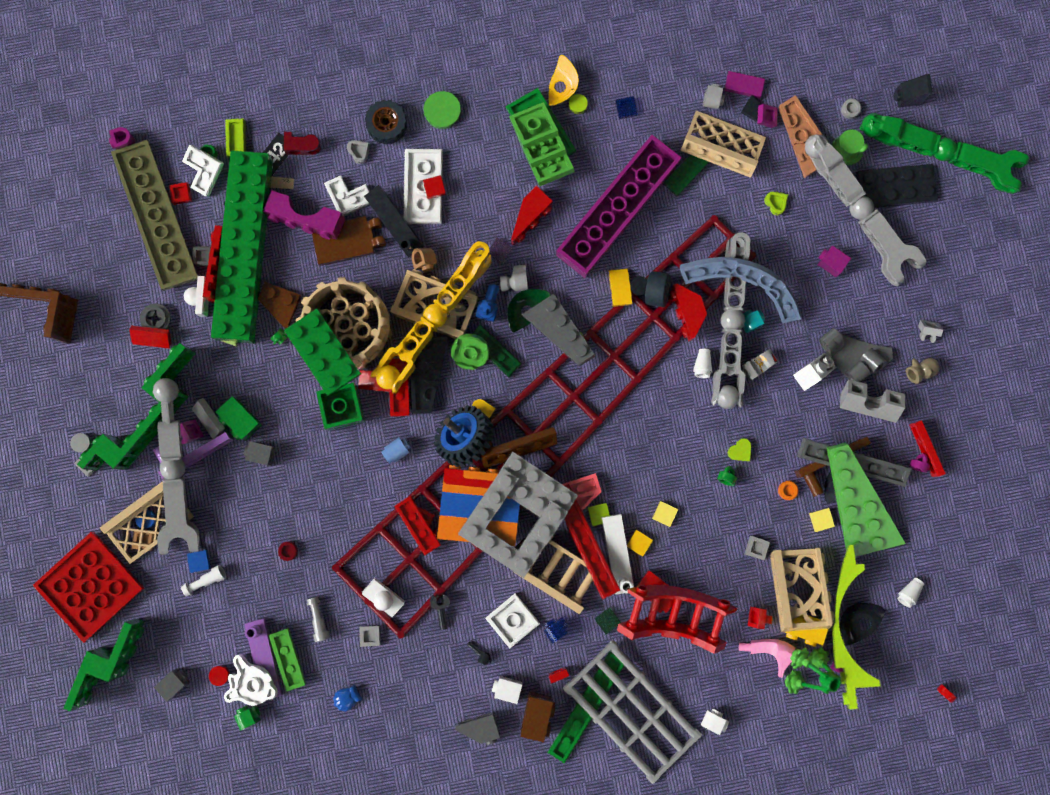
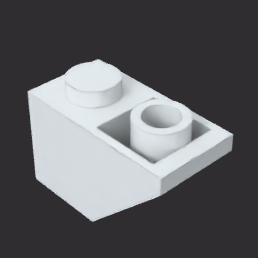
[793,352,837,391]

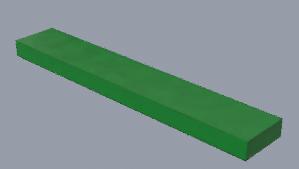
[547,651,624,763]

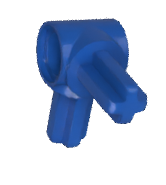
[475,284,499,322]

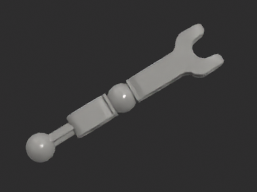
[153,378,200,555]

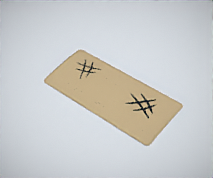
[270,177,294,189]

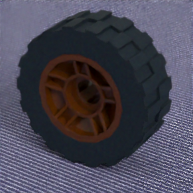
[365,100,407,144]

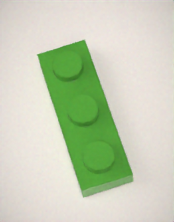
[269,628,306,692]

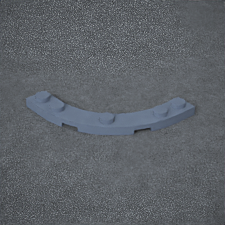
[680,257,801,323]

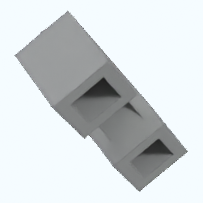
[840,379,905,423]

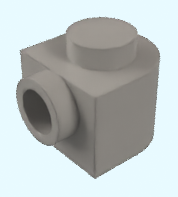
[703,84,725,109]

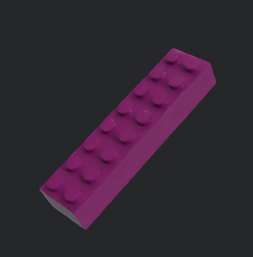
[556,135,682,278]

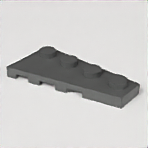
[522,294,595,367]

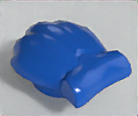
[333,684,362,712]

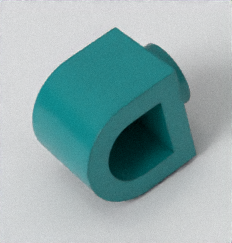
[743,310,765,334]

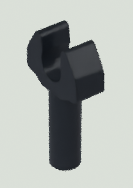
[429,592,450,630]

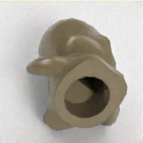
[906,358,940,385]

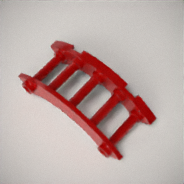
[617,585,737,654]

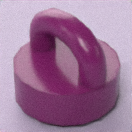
[909,453,930,473]

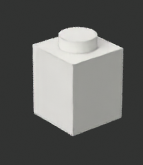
[492,676,522,704]

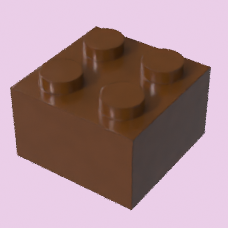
[520,691,556,743]

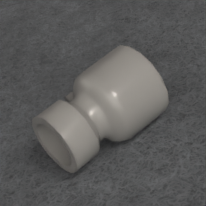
[500,265,528,292]

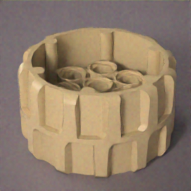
[296,277,392,370]

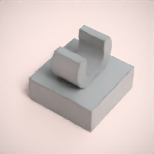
[918,320,943,343]

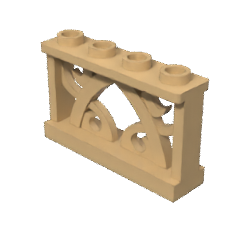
[390,269,479,339]
[770,548,835,632]

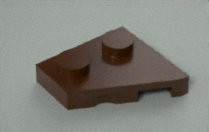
[258,282,301,329]

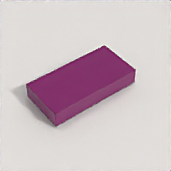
[724,71,765,99]

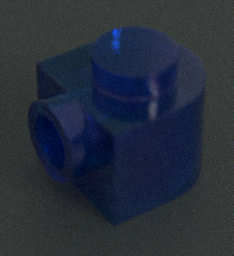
[543,617,569,644]

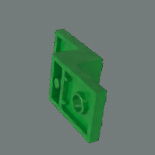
[63,619,145,712]

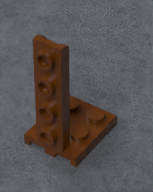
[0,283,78,344]

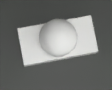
[184,276,209,317]
[362,578,405,617]

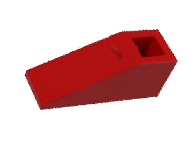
[511,185,553,245]

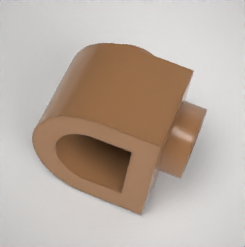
[412,248,437,272]

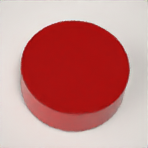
[209,665,230,686]
[937,684,957,703]

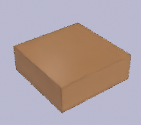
[132,531,154,551]

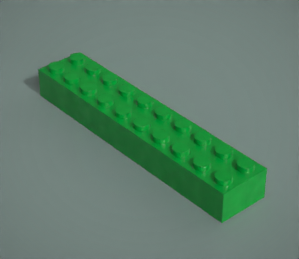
[211,151,273,344]

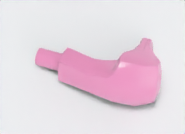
[739,639,795,678]

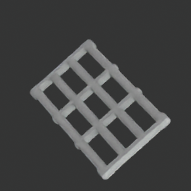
[563,640,702,784]

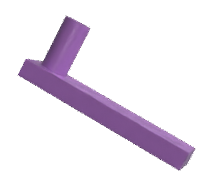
[153,432,234,479]
[245,618,283,697]

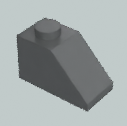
[455,711,500,745]

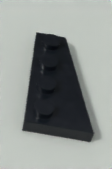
[410,336,449,414]

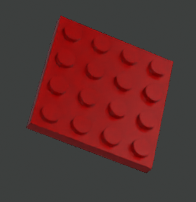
[33,532,145,643]

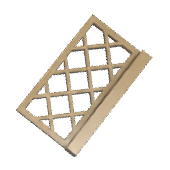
[680,111,766,178]
[100,481,194,564]

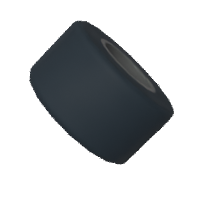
[645,271,671,307]

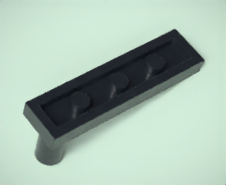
[364,185,425,258]

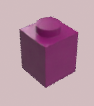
[817,246,851,277]

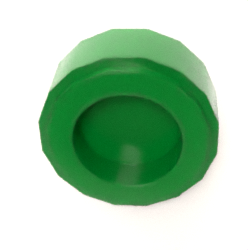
[717,466,737,486]

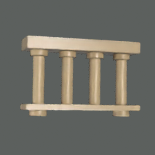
[513,536,593,614]

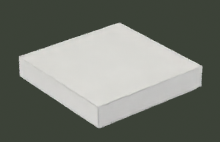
[486,593,540,648]

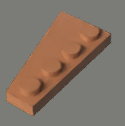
[778,95,822,178]

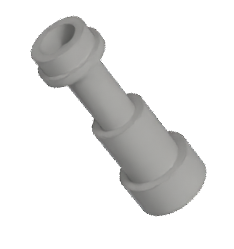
[307,597,330,642]

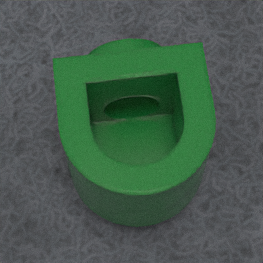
[234,705,261,731]

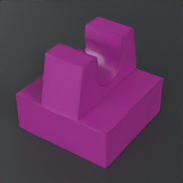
[180,419,204,444]

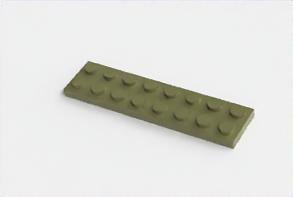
[111,140,198,292]

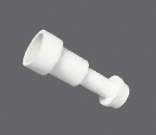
[181,565,226,597]

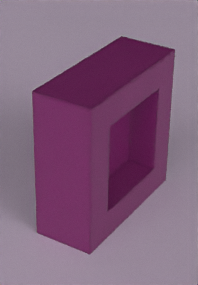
[757,104,778,128]

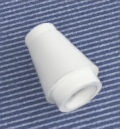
[693,349,712,378]
[897,578,924,608]

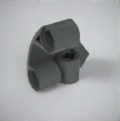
[819,328,893,382]

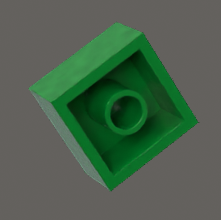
[316,382,365,431]

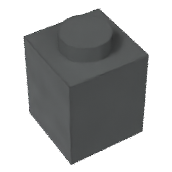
[244,441,276,466]
[154,669,190,702]

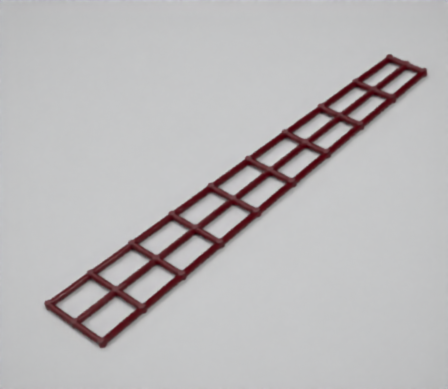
[332,215,756,639]

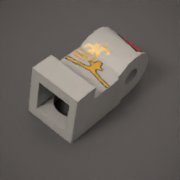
[741,349,779,382]

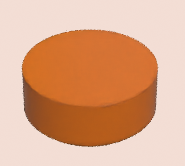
[778,481,799,500]

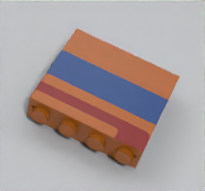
[437,465,520,547]

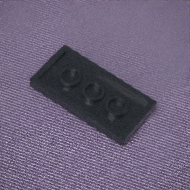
[856,164,938,208]

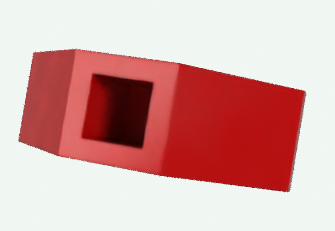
[670,284,707,342]

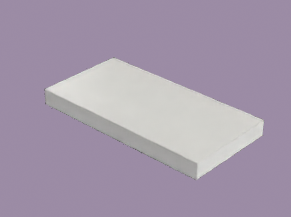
[404,149,443,224]

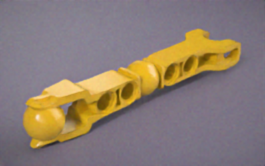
[371,241,492,394]

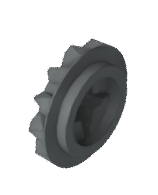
[140,303,171,329]

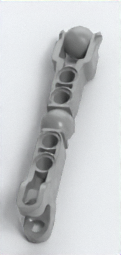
[805,134,927,286]
[711,232,750,409]

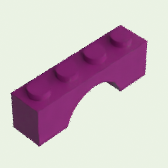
[263,191,345,240]

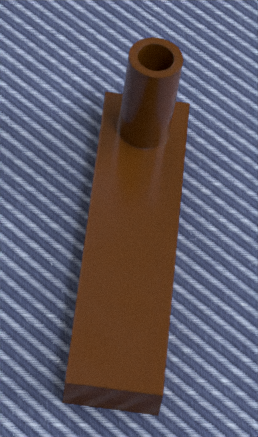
[481,427,557,468]
[794,437,871,497]

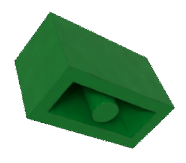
[216,396,262,441]

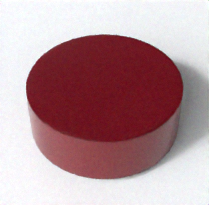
[278,541,298,561]

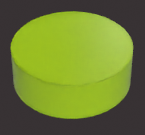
[569,94,588,114]

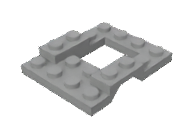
[458,452,578,578]

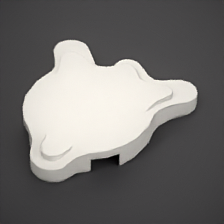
[224,654,278,706]

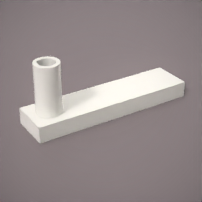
[601,514,634,595]

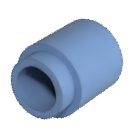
[381,437,411,464]

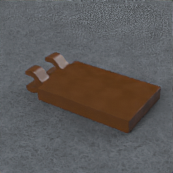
[312,216,386,266]

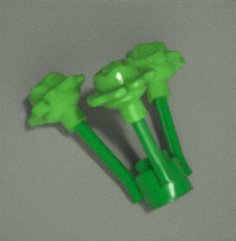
[785,647,841,694]

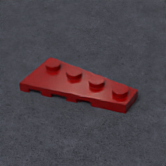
[202,225,223,304]

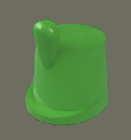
[832,129,868,165]

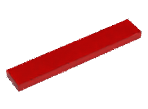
[564,484,621,599]

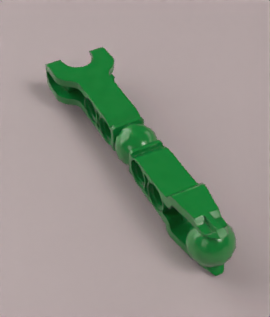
[860,113,1029,194]

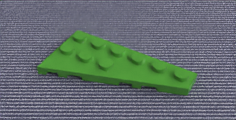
[827,443,906,557]

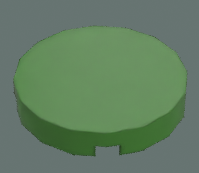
[424,91,461,129]
[451,333,489,370]

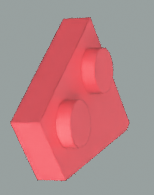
[562,473,602,511]

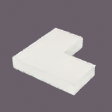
[182,145,224,197]
[324,175,370,216]

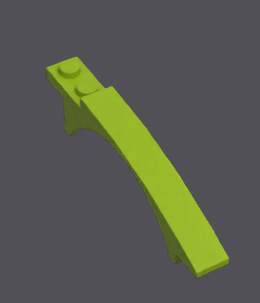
[832,545,880,709]

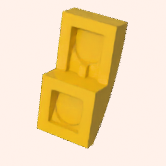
[609,269,632,307]

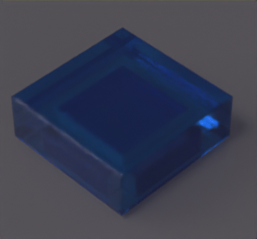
[615,96,637,119]

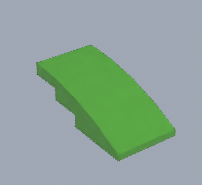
[509,102,574,187]

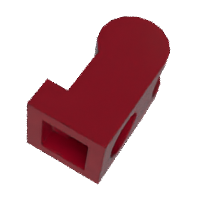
[284,132,321,155]

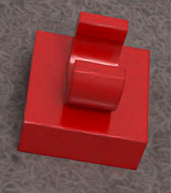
[748,607,773,629]

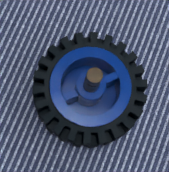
[434,406,494,467]

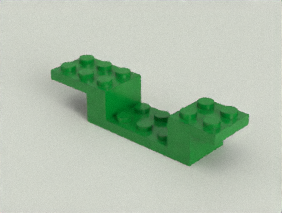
[77,343,196,471]

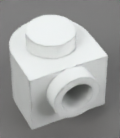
[701,708,729,735]

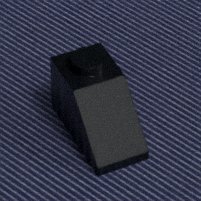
[894,74,932,107]

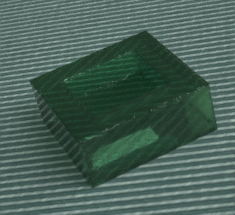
[594,607,621,634]

